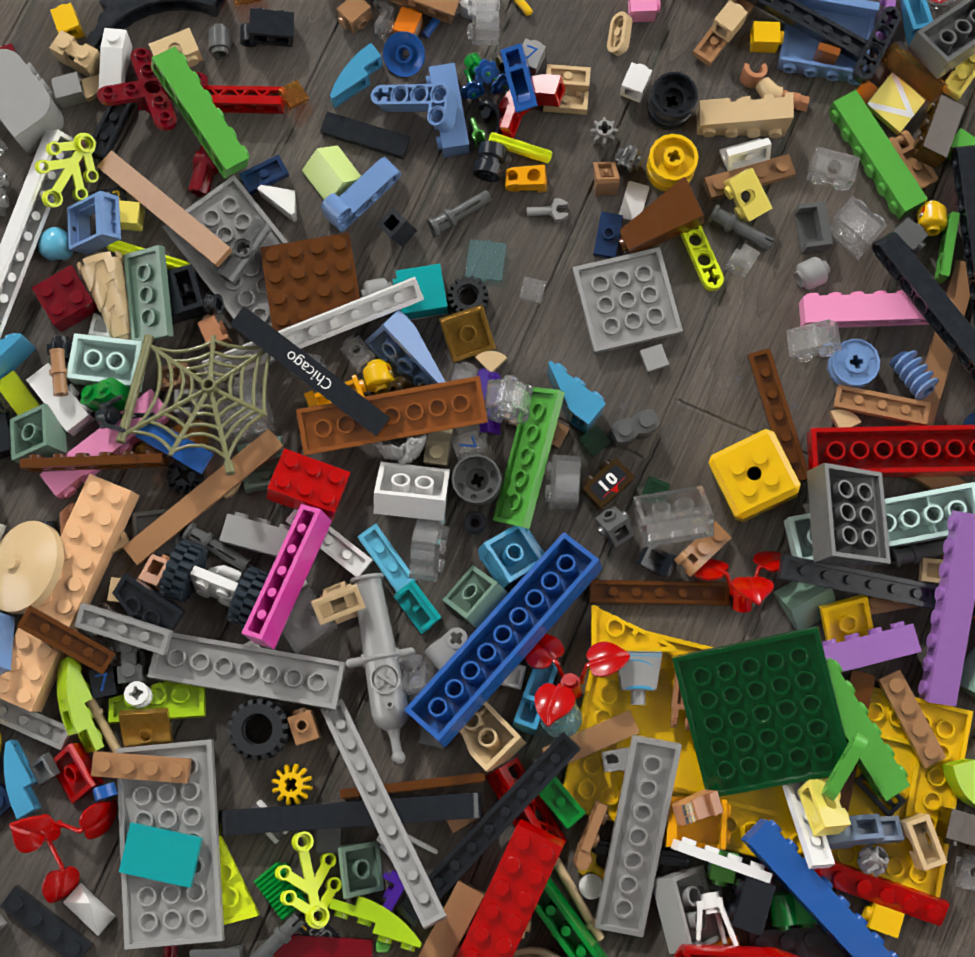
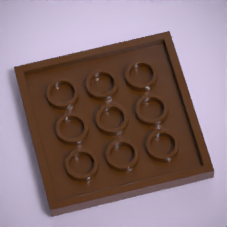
[260,232,360,331]

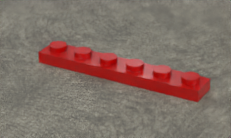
[814,860,950,927]

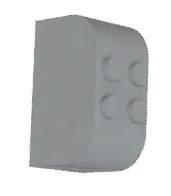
[0,49,64,156]

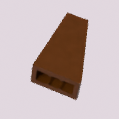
[618,177,705,254]

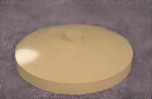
[0,521,64,614]

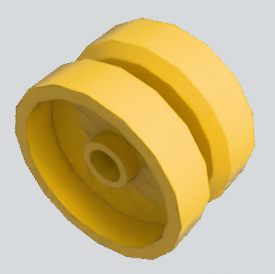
[646,134,699,192]

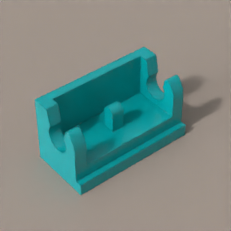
[394,580,442,634]

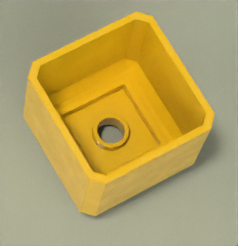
[709,429,801,523]

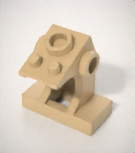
[311,581,366,625]

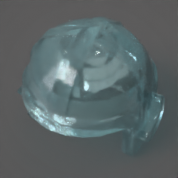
[540,703,582,738]

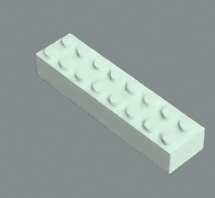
[784,482,975,560]

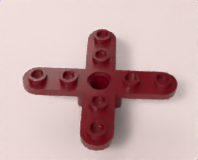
[97,48,208,131]

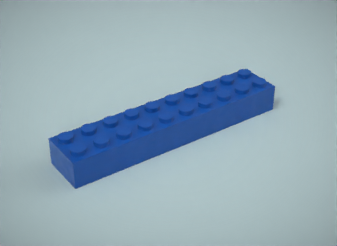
[404,532,603,747]

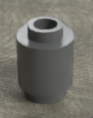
[208,24,231,59]

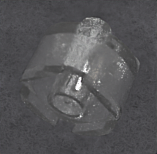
[484,375,534,424]

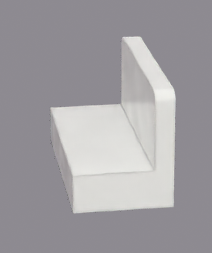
[719,138,772,171]

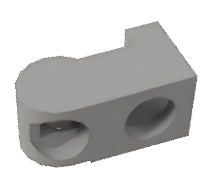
[601,747,630,772]

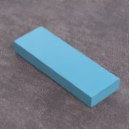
[357,523,416,592]

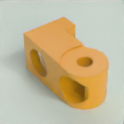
[505,165,547,193]

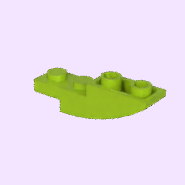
[57,656,104,753]
[329,896,423,952]

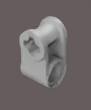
[424,627,468,670]

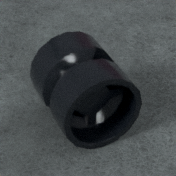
[473,141,507,182]

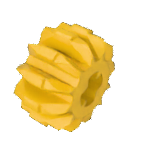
[272,764,313,805]

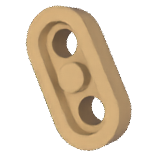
[607,11,632,56]

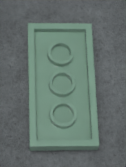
[123,245,173,342]

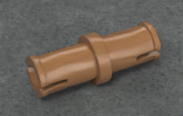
[49,348,68,397]

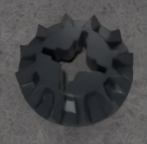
[166,460,204,494]

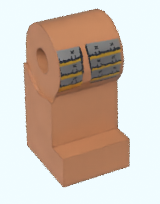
[672,789,723,825]

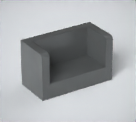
[794,201,833,255]

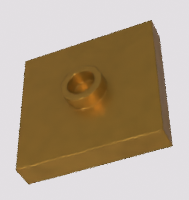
[439,304,496,363]
[119,708,174,748]

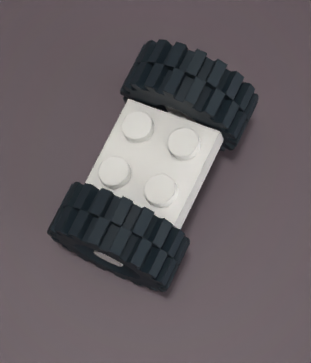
[159,539,269,627]

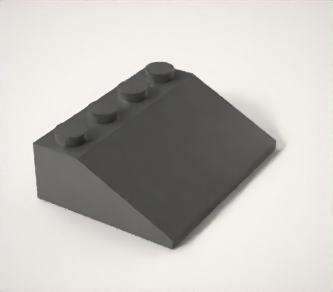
[807,463,891,565]

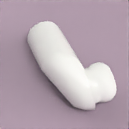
[207,565,241,582]

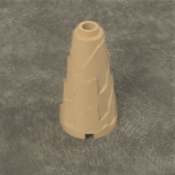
[77,251,131,340]

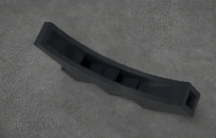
[87,0,226,52]

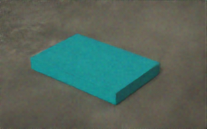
[119,822,203,888]

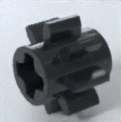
[46,336,73,362]

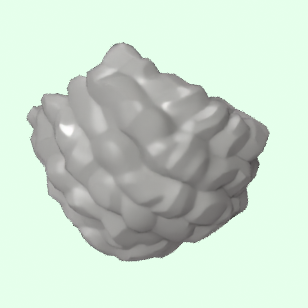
[373,434,427,465]

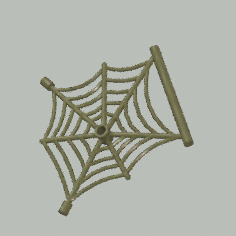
[116,334,271,475]

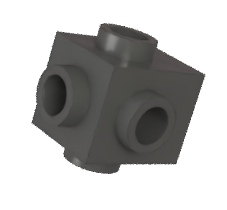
[595,505,635,547]

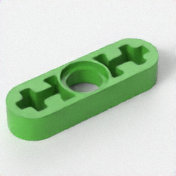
[821,732,868,801]

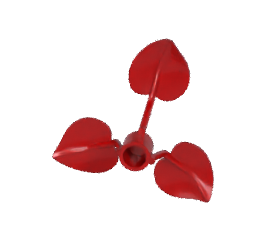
[685,551,782,613]
[525,634,630,727]
[9,799,117,903]

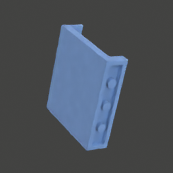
[777,0,880,85]

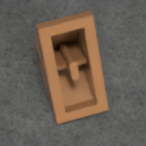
[593,161,620,196]
[155,363,194,391]

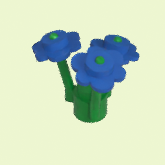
[461,53,509,100]

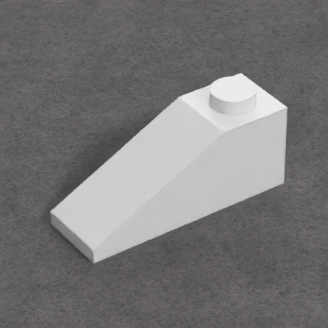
[99,28,133,89]

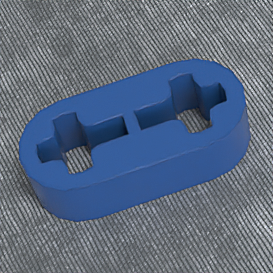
[92,782,118,802]

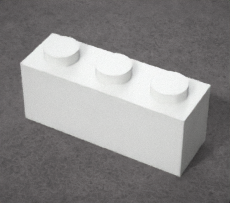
[26,363,96,436]

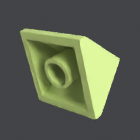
[302,145,361,200]

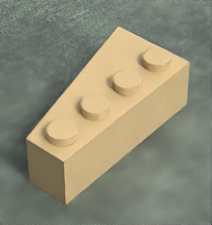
[697,92,794,139]

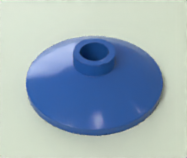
[383,31,425,77]

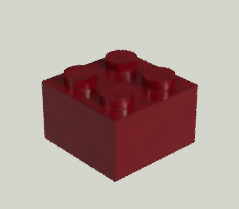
[31,265,99,332]

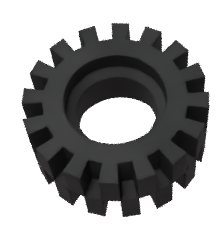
[448,275,489,313]

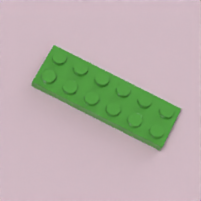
[493,387,565,529]

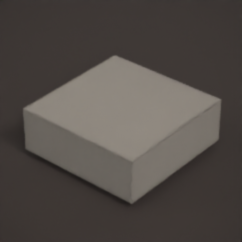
[639,344,669,373]

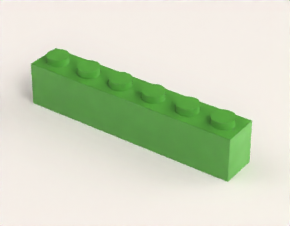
[151,47,249,179]
[828,90,928,219]
[826,658,910,801]

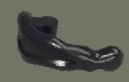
[478,100,502,134]

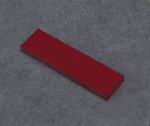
[273,934,374,957]

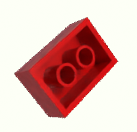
[267,448,350,523]

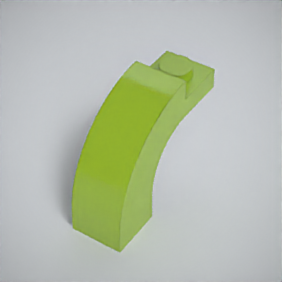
[942,758,975,808]

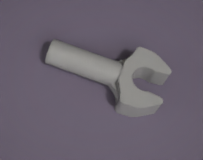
[527,198,568,223]

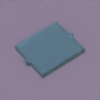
[465,239,506,282]

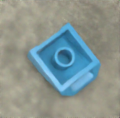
[478,526,544,588]

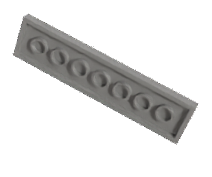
[147,633,346,711]
[595,734,682,937]

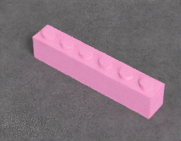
[799,290,930,329]
[39,389,173,500]

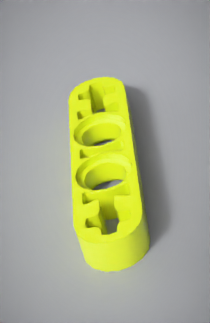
[680,225,724,292]

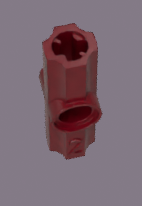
[188,145,219,198]

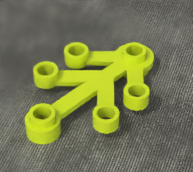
[34,133,99,208]
[275,831,342,929]

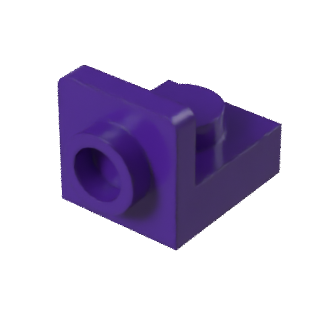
[382,870,405,911]

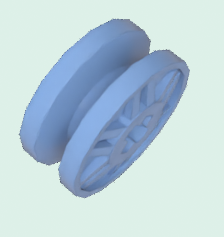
[827,339,880,388]

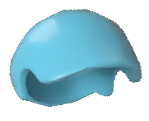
[37,227,74,262]

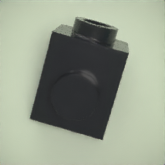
[636,542,677,578]

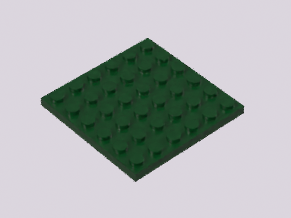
[672,626,854,797]

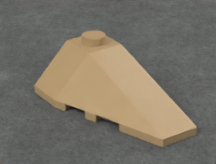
[460,701,526,772]

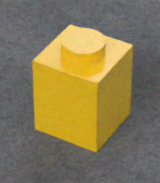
[50,3,85,39]
[750,21,784,53]
[862,901,905,938]

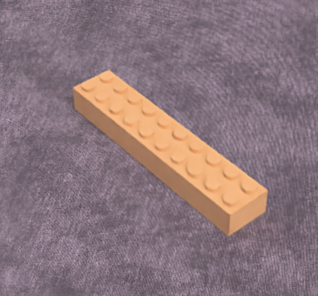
[0,474,140,712]

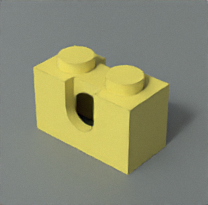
[723,168,772,222]
[798,778,851,837]

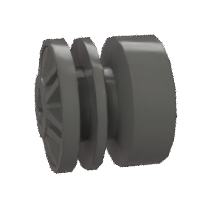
[452,454,503,506]

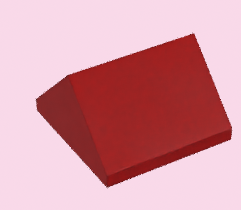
[53,743,105,804]

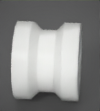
[124,681,153,709]

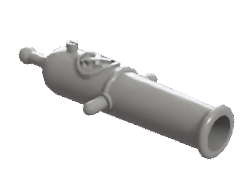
[345,573,416,765]

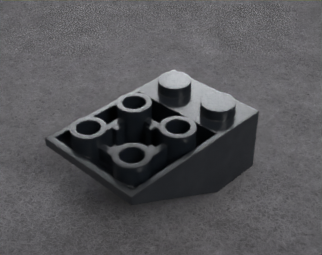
[167,264,207,325]

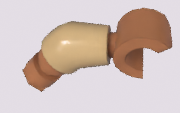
[740,63,810,112]

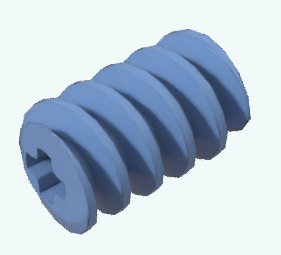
[889,350,939,400]

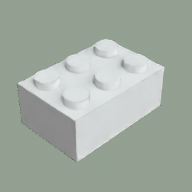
[374,462,450,521]

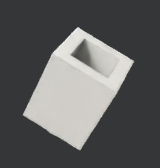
[620,62,652,103]

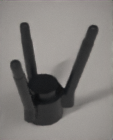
[95,394,155,433]

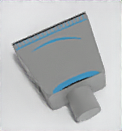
[617,651,662,705]

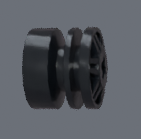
[646,72,698,130]

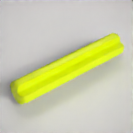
[488,132,552,163]

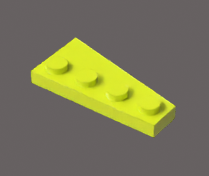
[219,831,260,925]

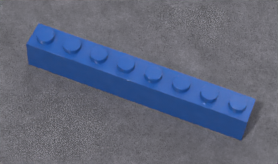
[741,819,899,957]

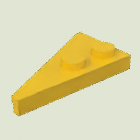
[591,605,675,652]

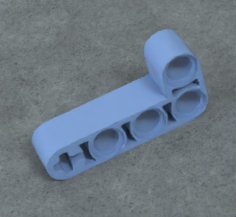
[371,84,458,133]
[321,157,401,232]

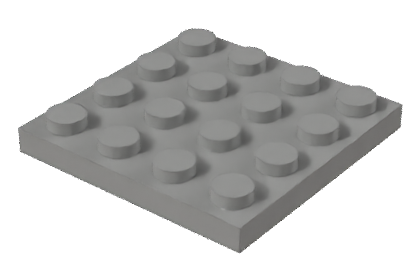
[572,247,683,354]

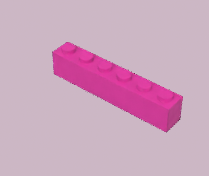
[242,504,332,649]

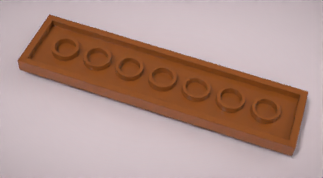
[296,376,488,456]

